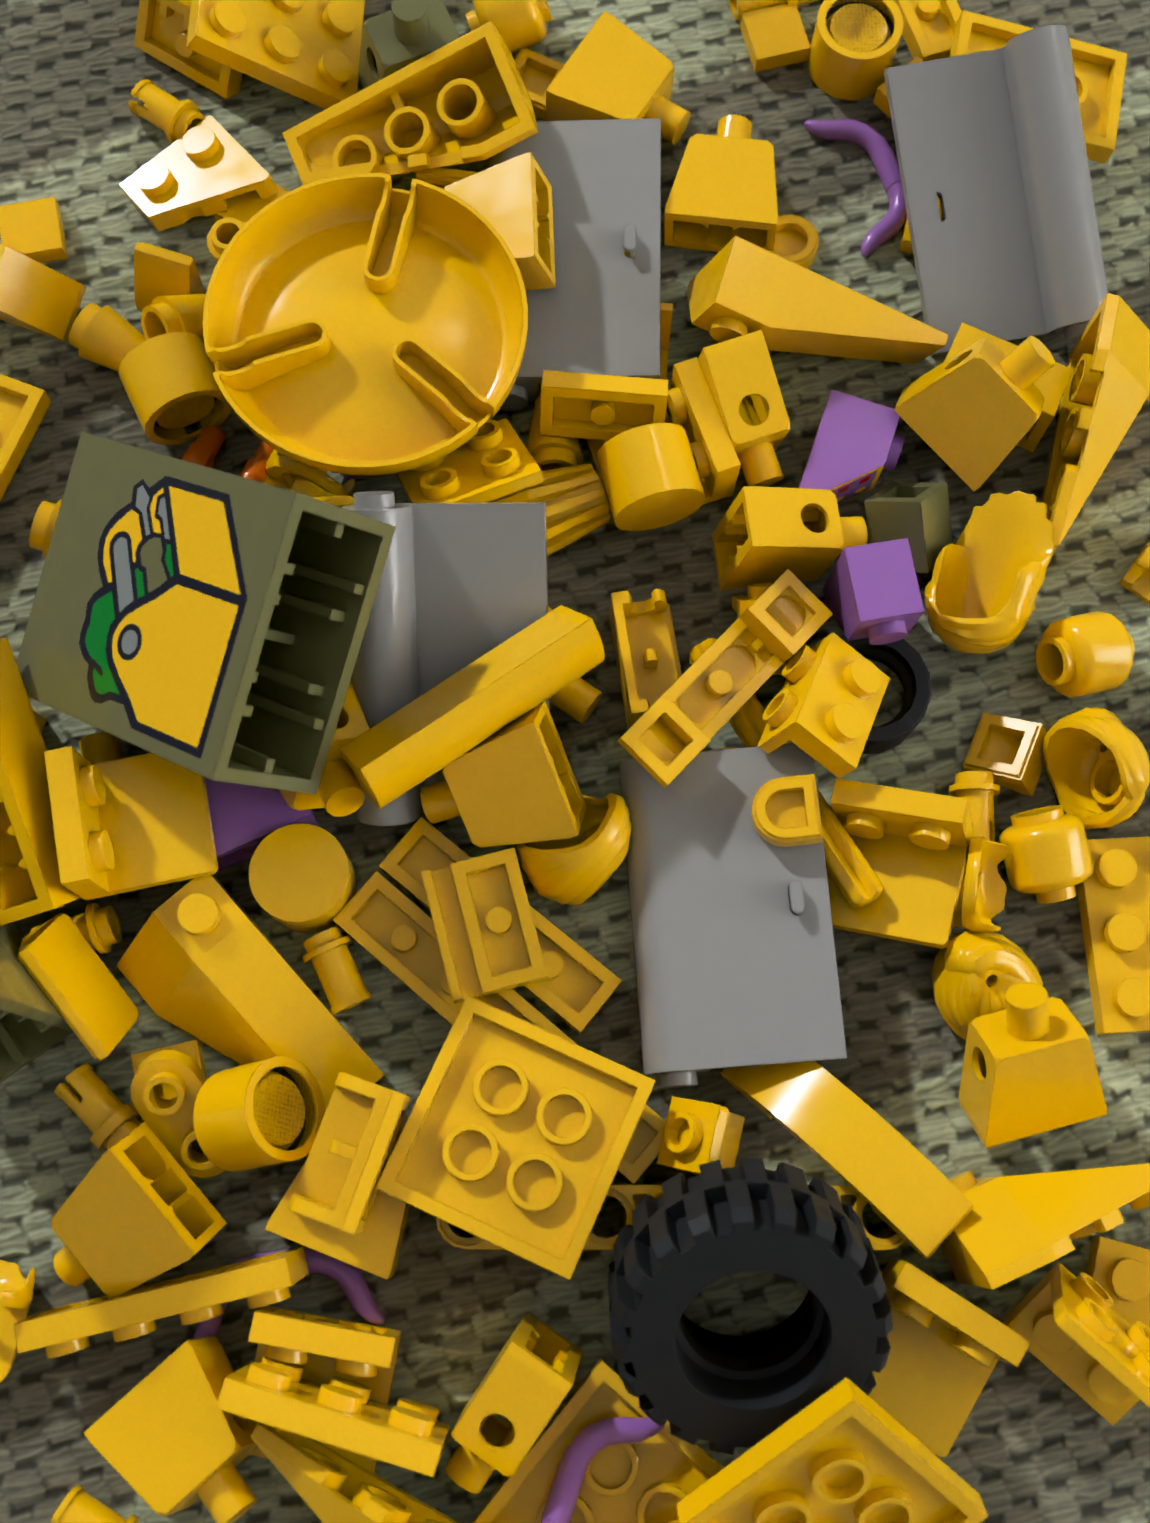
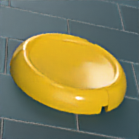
[202,173,528,475]

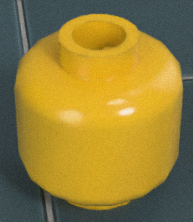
[465,0,553,55]
[1036,611,1135,698]
[999,805,1094,904]

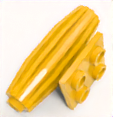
[395,418,611,557]

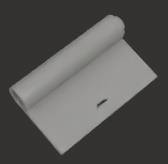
[884,25,1108,356]
[487,118,661,411]
[341,491,550,826]
[619,743,847,1088]

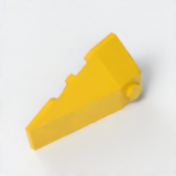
[282,21,538,185]
[686,236,949,364]
[1042,293,1150,551]
[116,875,385,1111]
[941,1162,1150,1290]
[251,1422,459,1523]

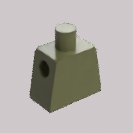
[358,0,460,90]

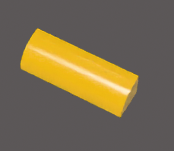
[339,605,605,810]
[0,637,81,926]

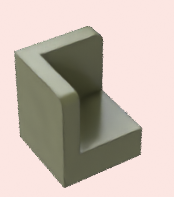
[864,482,953,573]

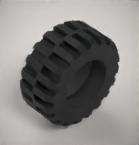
[608,1158,893,1455]

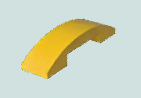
[617,569,833,788]
[721,1061,973,1260]

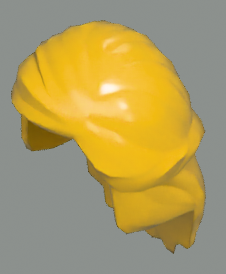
[924,490,1055,654]

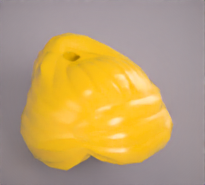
[1042,706,1150,829]
[517,793,632,907]
[931,930,1043,1041]

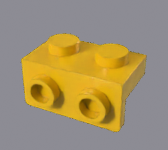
[758,632,890,779]

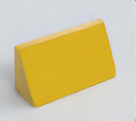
[17,913,139,1061]

